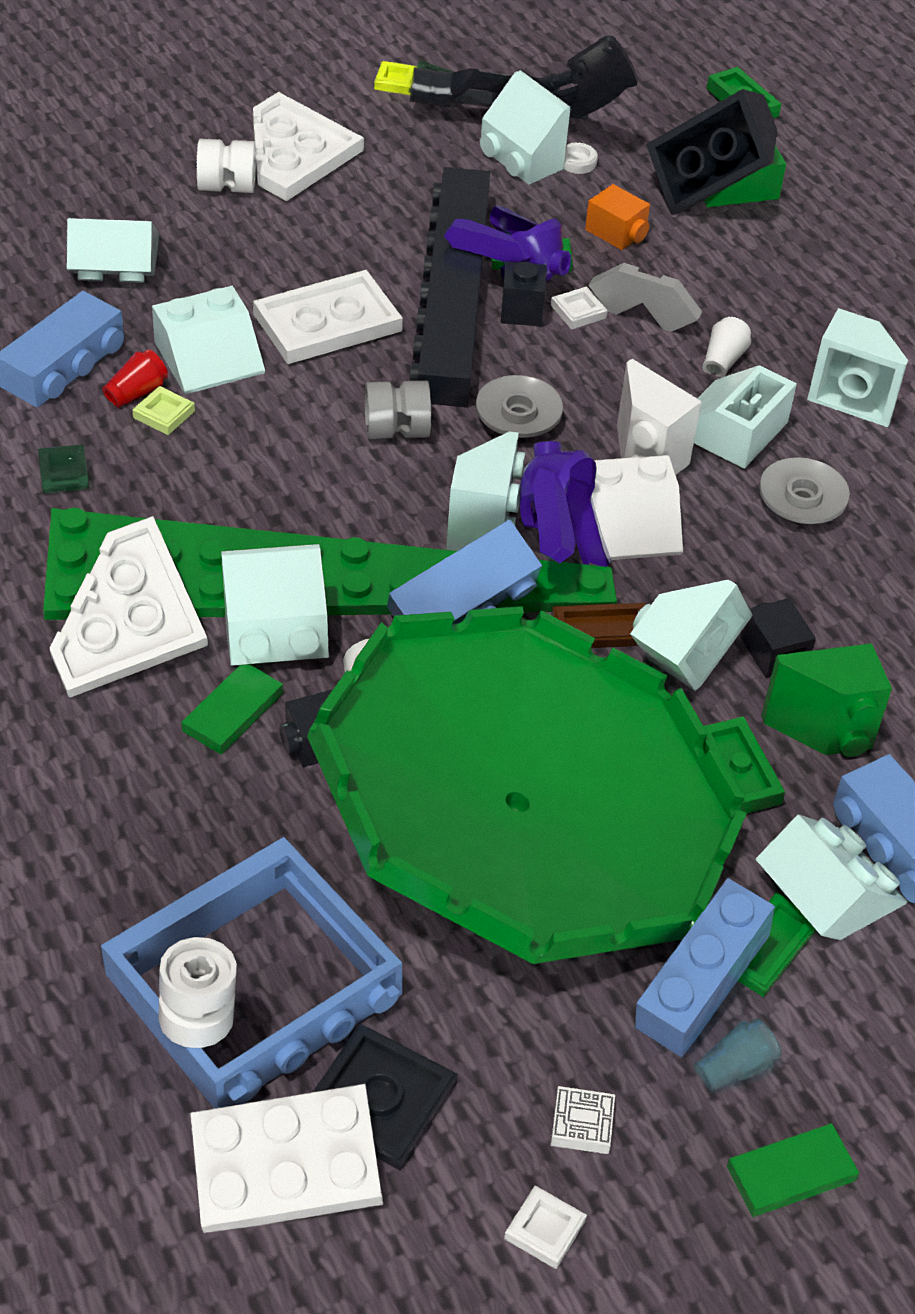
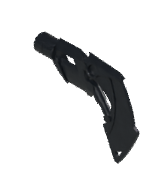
[410,35,638,120]

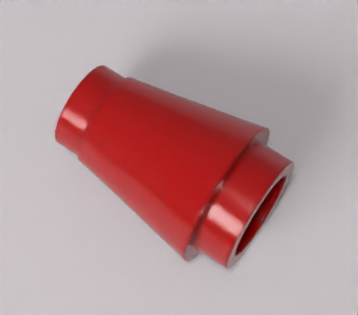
[102,349,169,408]

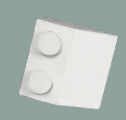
[617,359,702,475]
[592,455,683,560]

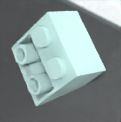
[694,365,797,469]
[446,431,525,551]
[756,814,908,940]

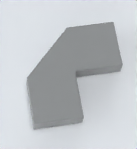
[588,263,702,332]

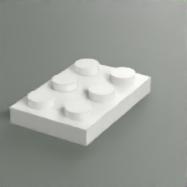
[253,270,403,364]
[191,1084,383,1233]

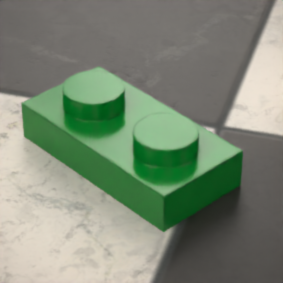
[706,67,782,118]
[703,716,785,813]

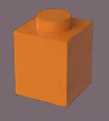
[585,184,650,250]

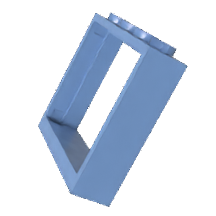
[101,837,402,1109]

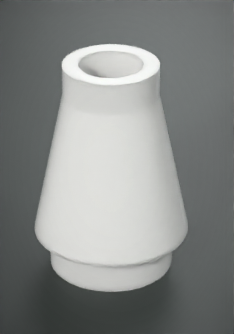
[702,317,751,378]

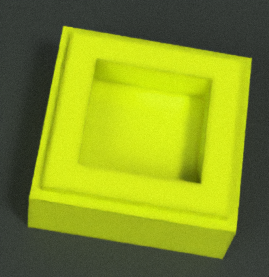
[374,61,418,95]

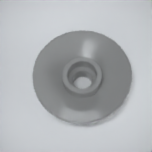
[476,375,563,438]
[759,457,850,524]

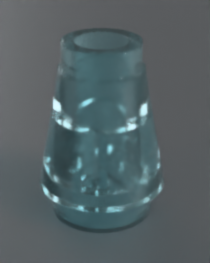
[694,1018,782,1093]

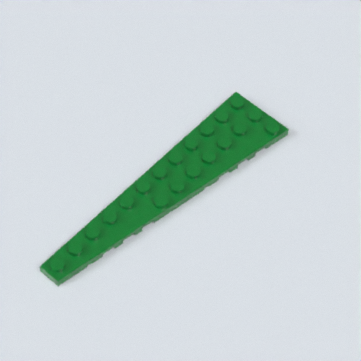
[43,508,617,620]

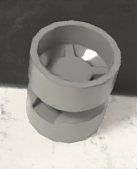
[364,381,431,439]

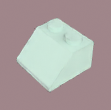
[480,70,570,185]
[67,218,159,283]
[152,286,265,394]
[807,308,908,427]
[221,544,329,665]
[630,579,753,691]

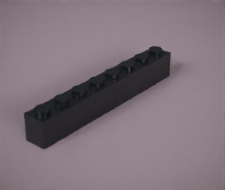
[410,167,491,408]

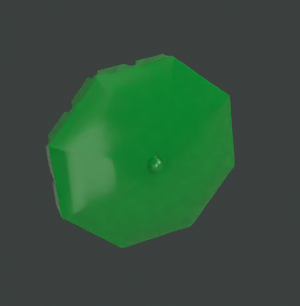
[307,606,747,964]

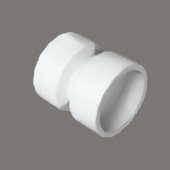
[197,139,256,193]
[159,937,237,1048]

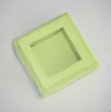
[133,386,195,435]

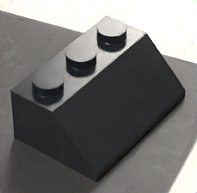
[646,89,777,215]

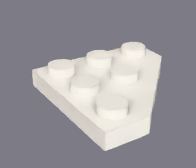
[253,92,364,201]
[49,516,208,698]

